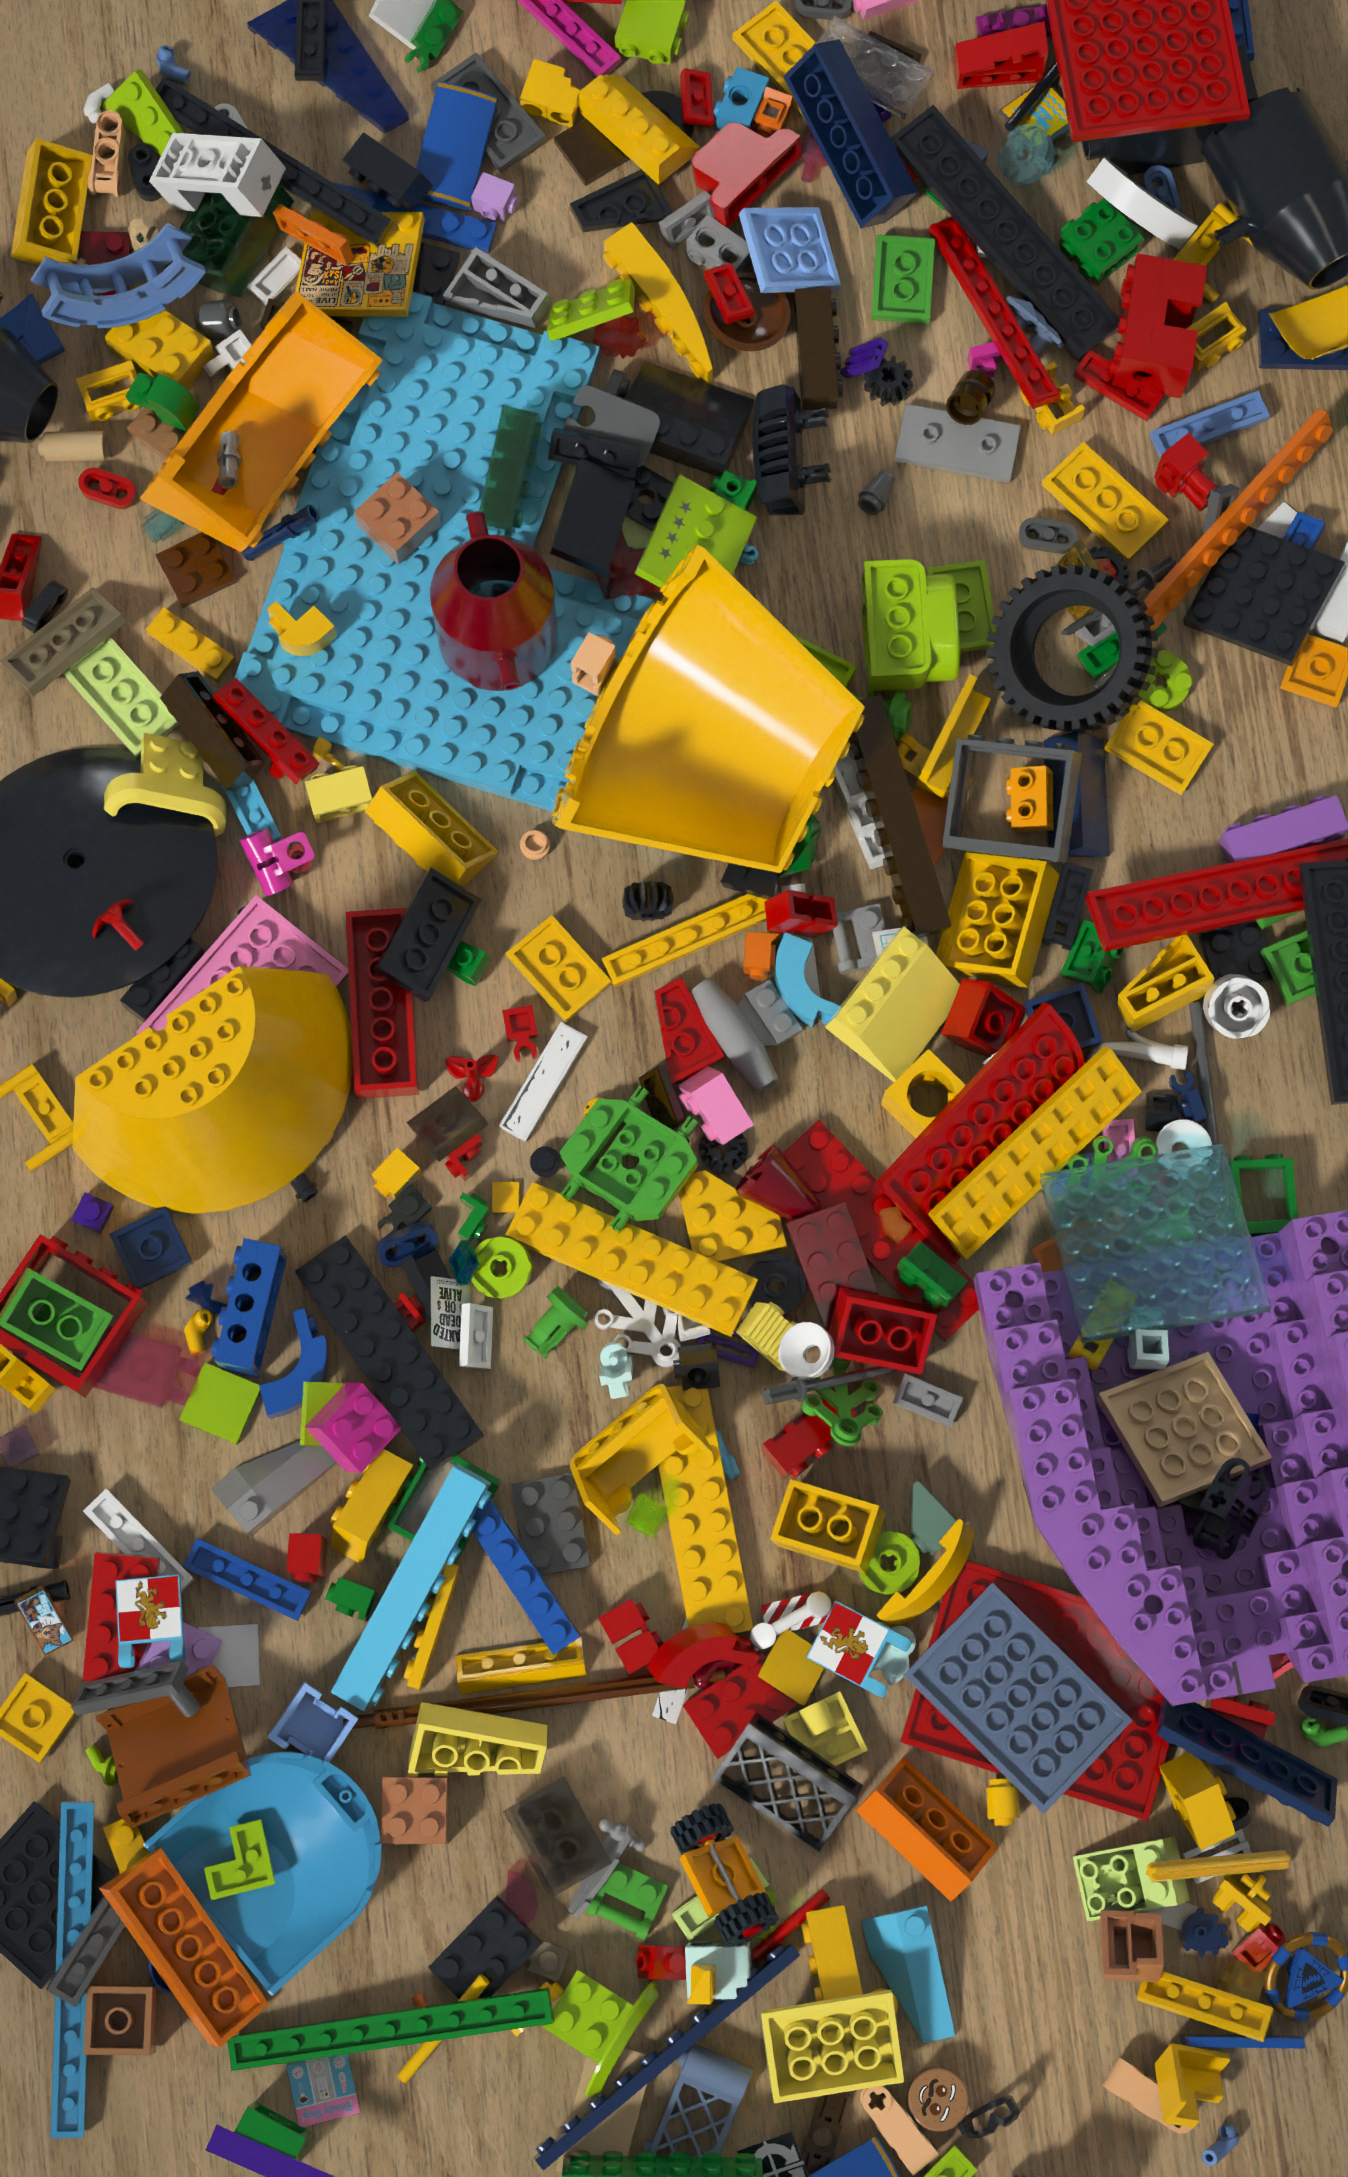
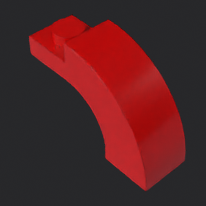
[647,1622,760,1689]

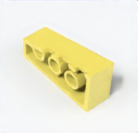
[407,1702,548,1777]

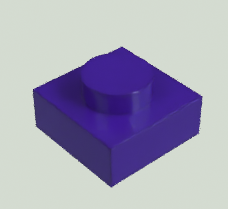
[71,1192,114,1234]

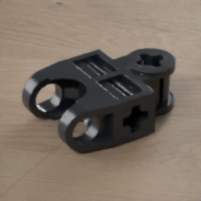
[1193,1458,1270,1560]

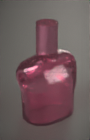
[798,126,828,183]

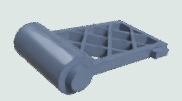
[641,2044,753,2157]

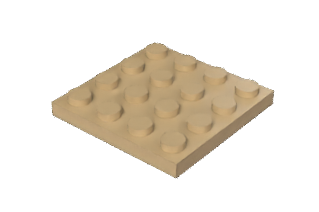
[1096,1352,1272,1507]

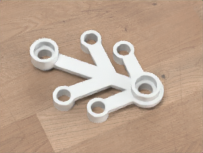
[594,1279,681,1367]

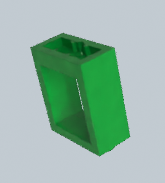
[1226,1154,1298,1240]

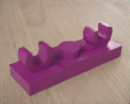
[975,6,1052,38]

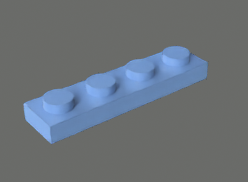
[1149,391,1270,459]

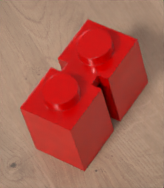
[764,889,838,938]
[287,1533,327,1583]
[598,1599,664,1676]

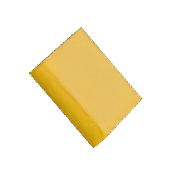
[492,1182,519,1213]

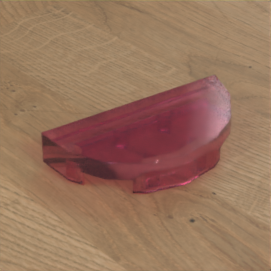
[506,1870,538,1926]

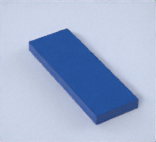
[1181,2034,1305,2049]

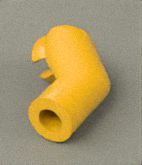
[184,1309,213,1356]

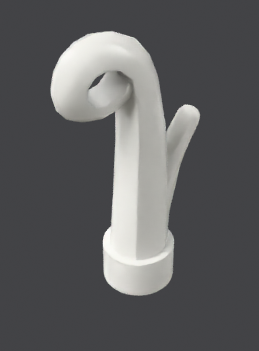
[1087,1030,1188,1070]

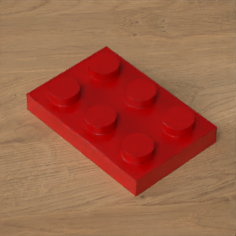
[682,1652,798,1760]

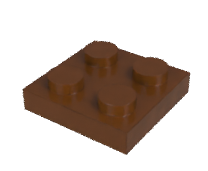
[155,532,236,608]

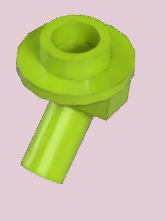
[85,1745,119,1786]

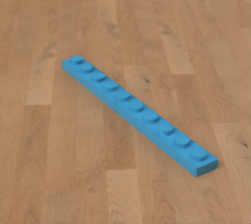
[50,1801,95,2138]

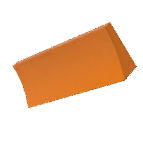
[99,1847,270,2048]

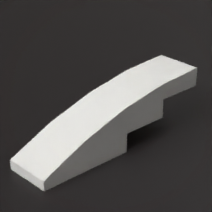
[833,752,885,870]

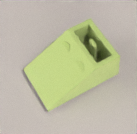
[1073,1835,1190,1922]

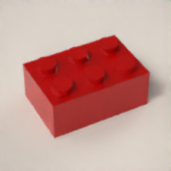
[828,1287,938,1375]

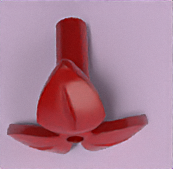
[92,898,145,951]
[445,1054,499,1102]

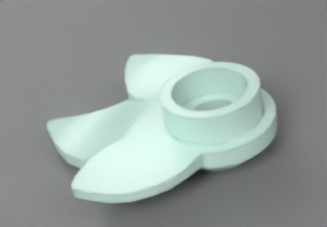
[873,1622,916,1685]

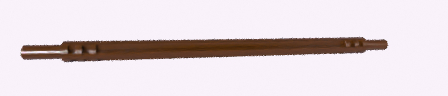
[343,1668,726,1729]

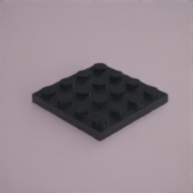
[1183,526,1346,667]
[0,1801,117,1989]

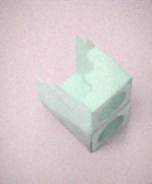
[685,1941,752,1999]

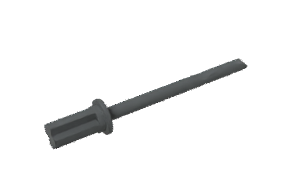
[1061,555,1177,635]
[762,1366,897,1405]

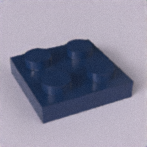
[109,1206,193,1289]

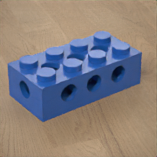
[211,1238,288,1377]

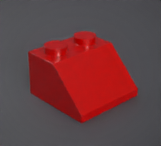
[941,979,1025,1058]

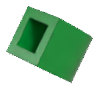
[125,372,200,431]

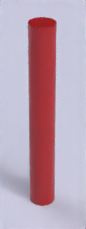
[750,1889,830,1963]

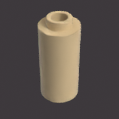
[38,430,107,462]

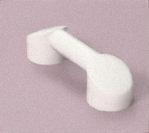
[750,1592,831,1649]

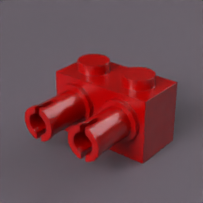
[1154,432,1219,512]

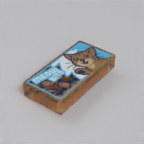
[15,1585,74,1656]

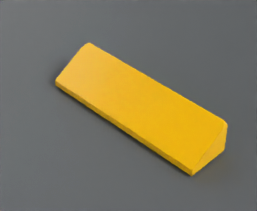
[455,1637,586,1695]

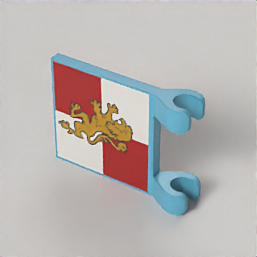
[115,1575,186,1668]
[806,1600,912,1698]

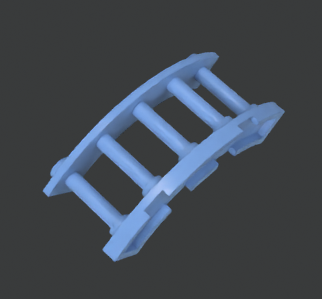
[30,223,206,328]

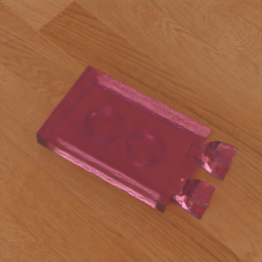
[73,1326,200,1409]

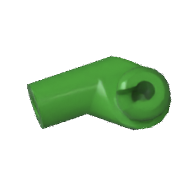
[1301,1717,1348,1748]

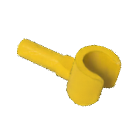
[313,737,345,771]

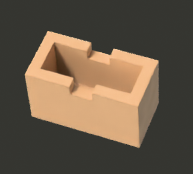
[571,632,616,697]

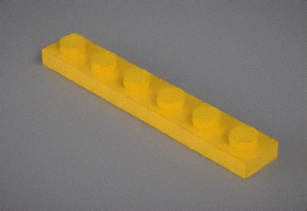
[601,894,766,988]

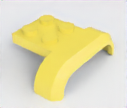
[104,733,226,837]

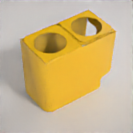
[520,59,580,127]

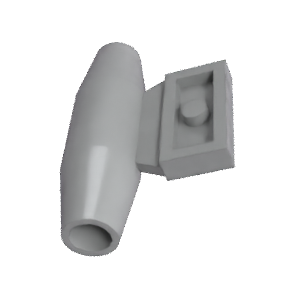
[691,978,803,1092]

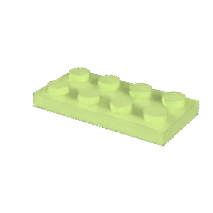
[62,636,179,757]

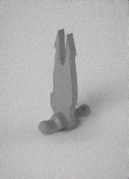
[568,1819,647,1918]

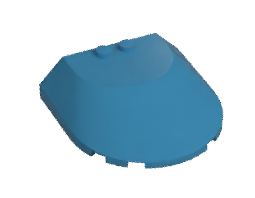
[143,1752,381,1996]

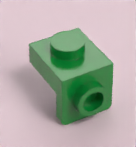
[458,1192,490,1244]

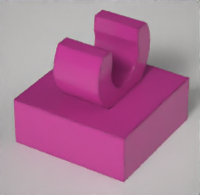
[967,342,1000,377]

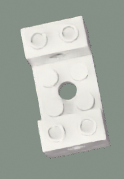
[149,133,286,217]

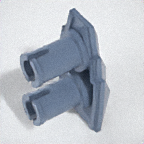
[1006,296,1064,356]

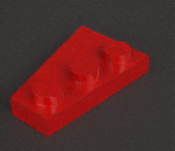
[654,977,725,1085]

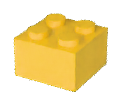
[1159,1752,1236,1850]

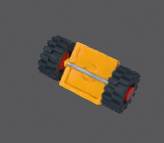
[670,1803,779,1947]

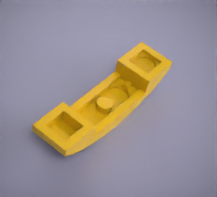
[876,1518,975,1627]

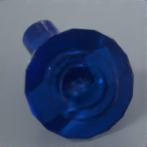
[185,1280,228,1315]

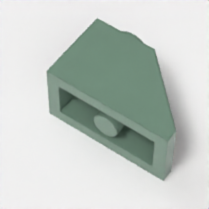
[910,1481,956,1555]

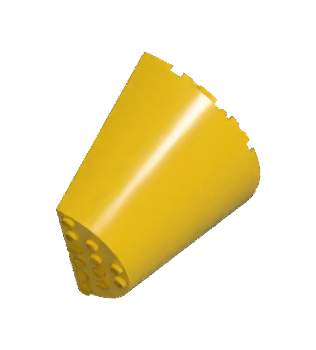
[552,544,865,873]
[72,966,354,1214]

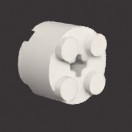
[1203,974,1270,1039]

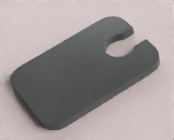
[563,385,660,467]

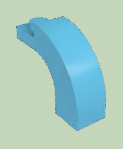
[774,932,840,1028]

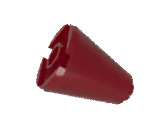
[735,1144,821,1221]

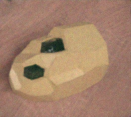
[128,216,159,252]

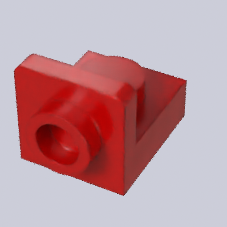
[445,1130,483,1181]
[1232,1922,1287,1976]

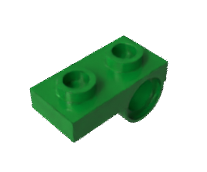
[446,941,491,986]

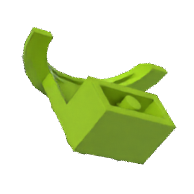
[542,1970,659,2097]

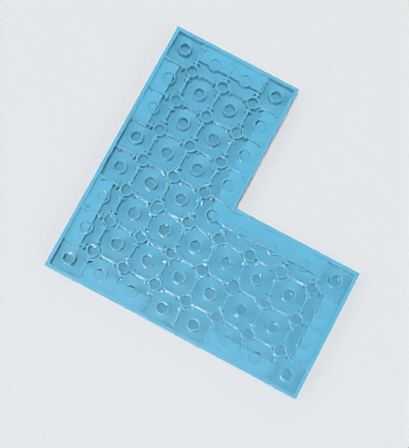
[234,292,657,812]

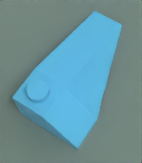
[861,1905,955,2043]

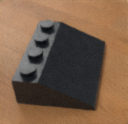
[625,361,755,477]

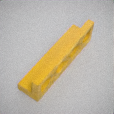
[916,674,991,798]

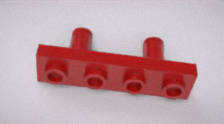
[213,678,320,785]

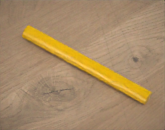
[397,1974,490,2083]

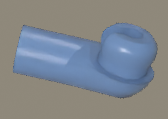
[156,45,191,84]
[1202,2124,1239,2166]

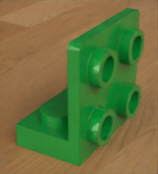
[895,1241,968,1311]

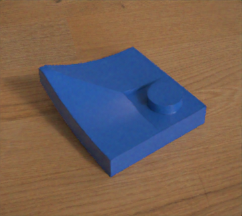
[0,293,65,365]

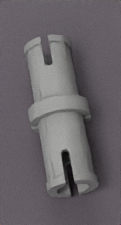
[217,431,241,489]

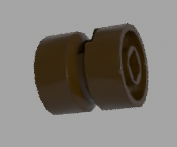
[946,370,996,425]

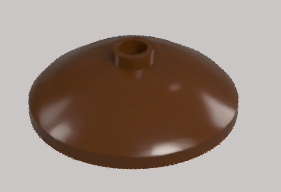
[703,272,791,351]

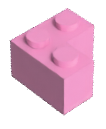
[678,1066,754,1145]

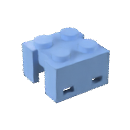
[268,1681,358,1762]

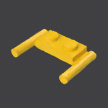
[1173,201,1254,303]
[0,1063,73,1172]

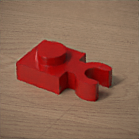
[502,1005,538,1062]

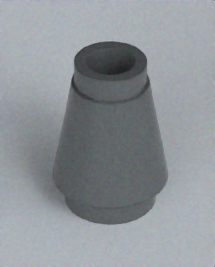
[858,470,895,515]

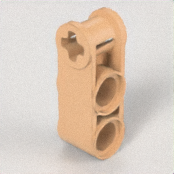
[88,110,127,197]
[1102,2057,1193,2134]
[860,2086,939,2176]

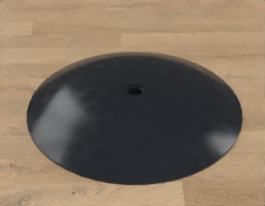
[0,748,218,998]

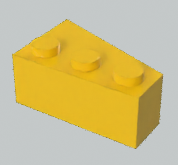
[1117,935,1214,1033]
[330,1449,413,1565]
[801,1905,863,2002]

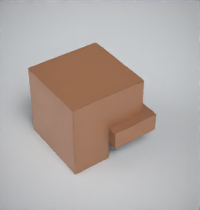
[1100,1910,1164,1982]

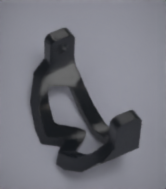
[957,2095,1020,2138]

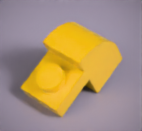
[267,601,337,656]
[0,1344,56,1414]

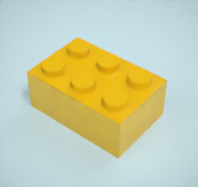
[104,310,215,390]
[770,1479,886,1574]

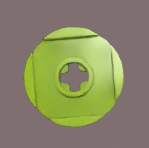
[1137,650,1192,712]
[470,1236,534,1299]
[858,1531,920,1595]

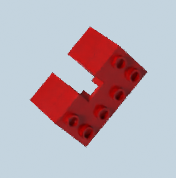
[1108,253,1207,398]

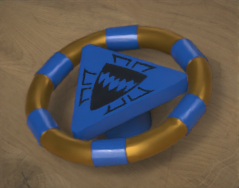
[1264,1932,1348,2022]

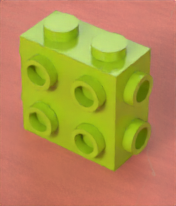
[615,0,690,65]

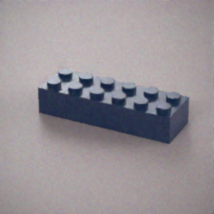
[783,39,918,228]

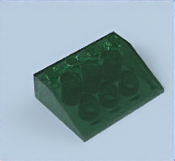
[164,183,294,297]

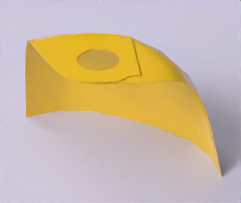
[1268,285,1348,359]

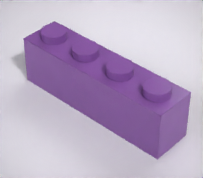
[1219,795,1348,863]

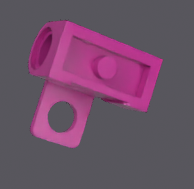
[239,827,315,896]

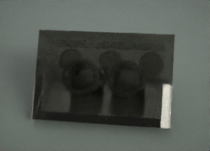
[503,1776,611,1898]

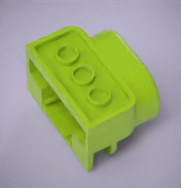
[860,559,960,697]

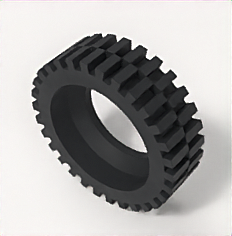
[987,565,1158,732]

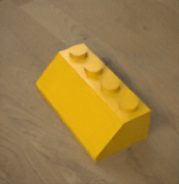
[579,75,701,185]
[10,138,92,266]
[365,770,499,887]

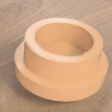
[520,830,550,860]

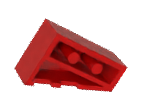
[953,21,1049,89]
[761,1388,858,1479]

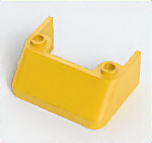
[570,1384,714,1536]

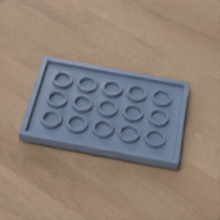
[903,1583,1133,1814]

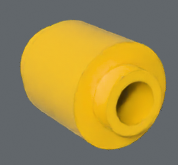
[986,1779,1020,1826]

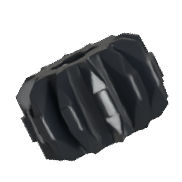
[863,355,913,407]
[622,880,674,922]

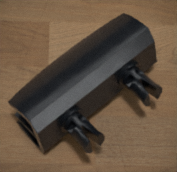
[753,384,832,516]

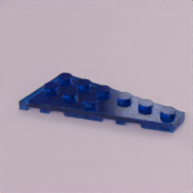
[247,0,409,134]

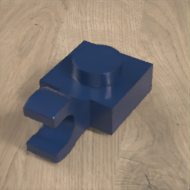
[1169,1070,1207,1124]

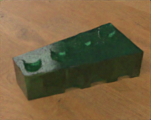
[479,405,544,535]

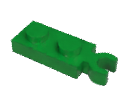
[404,0,464,73]

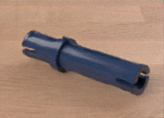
[241,504,320,561]

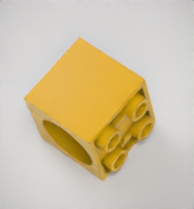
[881,1049,966,1139]

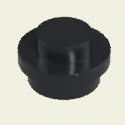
[530,1146,561,1178]

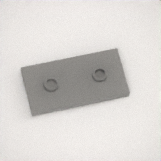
[894,404,1021,483]

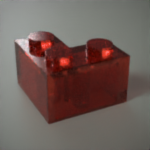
[594,529,661,600]

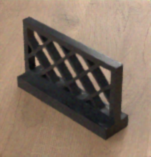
[712,1712,863,1852]

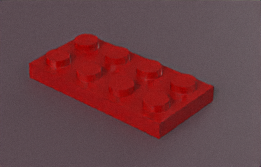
[82,1552,160,1682]

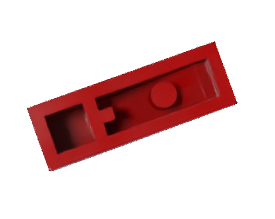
[0,533,42,621]

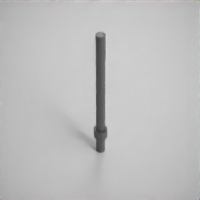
[1189,1002,1224,1184]

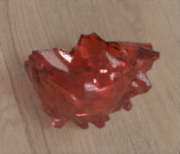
[593,315,649,359]

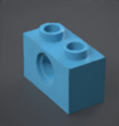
[713,67,769,131]

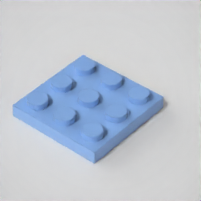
[739,207,841,293]

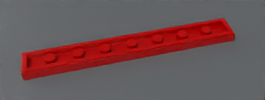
[929,218,1061,409]

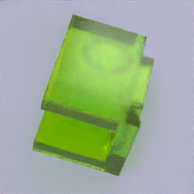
[625,1492,668,1539]

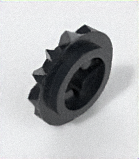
[699,1133,748,1173]

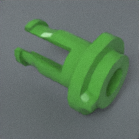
[853,691,913,740]
[523,1285,589,1359]

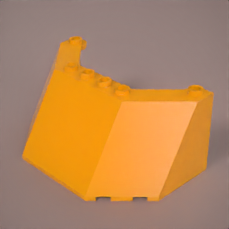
[140,291,383,552]

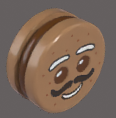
[906,2066,969,2132]

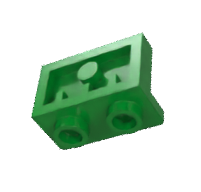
[1060,920,1124,994]

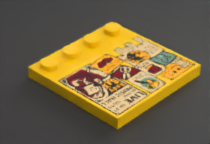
[296,212,425,317]

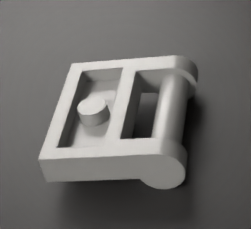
[832,904,886,974]

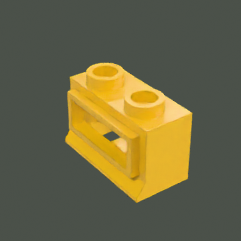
[1186,302,1247,372]
[76,360,140,422]
[1021,361,1085,435]

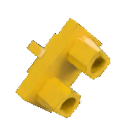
[1213,1873,1272,1932]

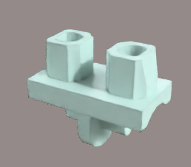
[599,1342,633,1399]

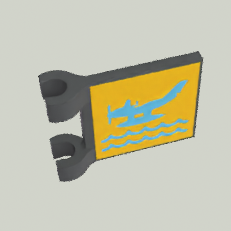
[999,84,1082,169]

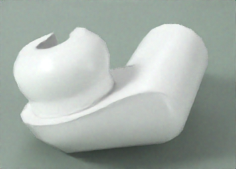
[83,83,114,123]

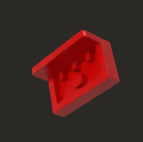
[1205,1696,1276,1739]

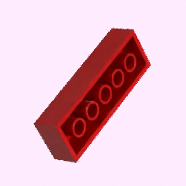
[345,908,419,1099]

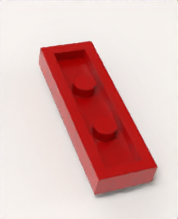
[1073,350,1164,422]

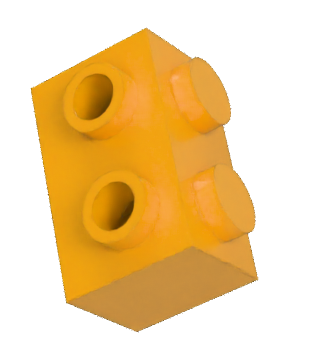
[1006,765,1054,834]

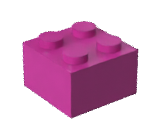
[305,1382,402,1473]

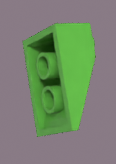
[0,1267,113,1371]

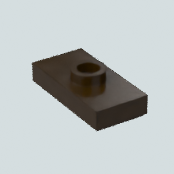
[638,1065,685,1130]

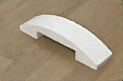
[1087,156,1198,250]

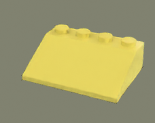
[825,927,960,1082]
[761,1990,904,2103]

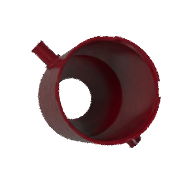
[430,511,558,691]

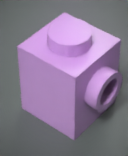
[471,172,518,223]

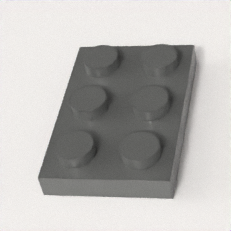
[511,1472,591,1576]

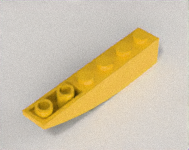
[603,222,713,384]

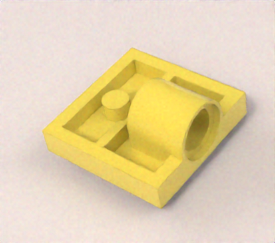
[782,1692,868,1766]

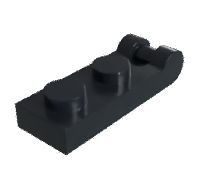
[1041,862,1093,951]

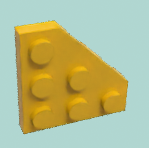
[678,1170,787,1263]

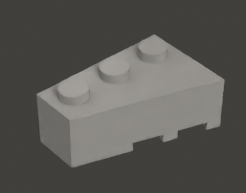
[443,247,552,328]

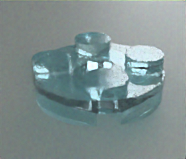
[998,124,1054,185]

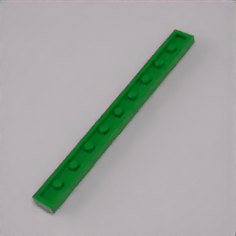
[227,1988,554,2071]

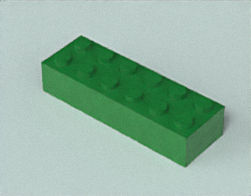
[562,2150,763,2177]

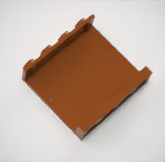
[96,1664,251,1828]

